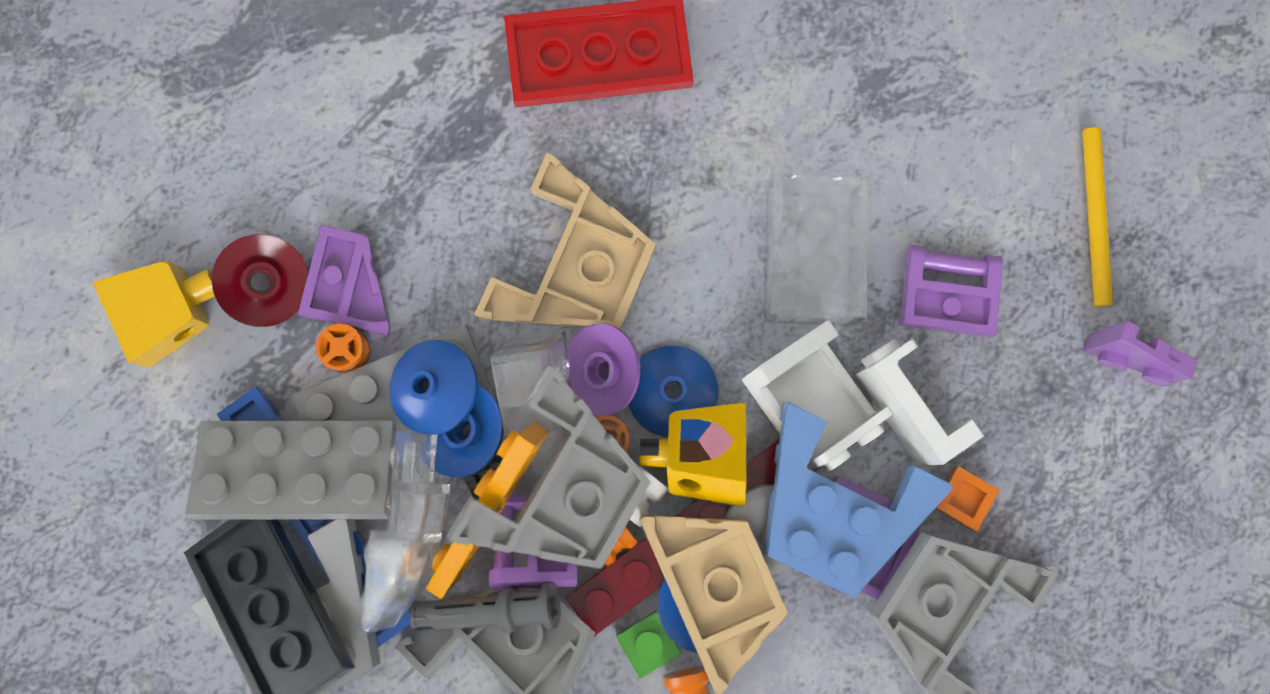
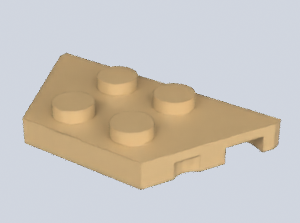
[639,515,788,694]

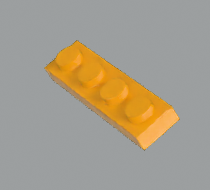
[425,421,550,599]

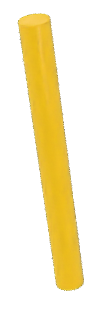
[1082,127,1114,308]

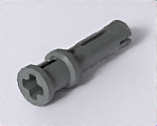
[409,583,561,632]

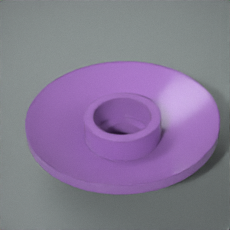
[561,324,640,417]

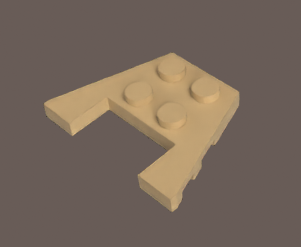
[474,153,656,329]

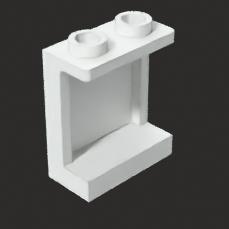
[742,320,893,472]
[854,338,984,467]

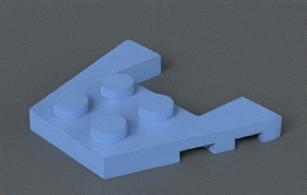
[763,402,953,598]

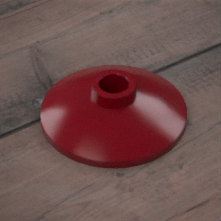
[212,234,308,327]

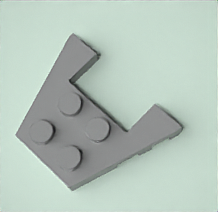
[446,366,651,569]
[191,519,381,694]
[869,532,1058,694]
[395,587,595,694]

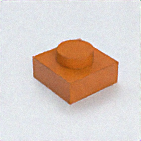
[935,466,1000,531]

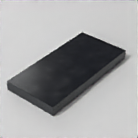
[183,519,355,694]

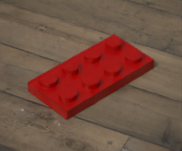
[504,0,694,108]

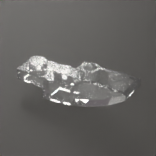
[360,431,451,632]

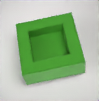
[616,610,681,679]

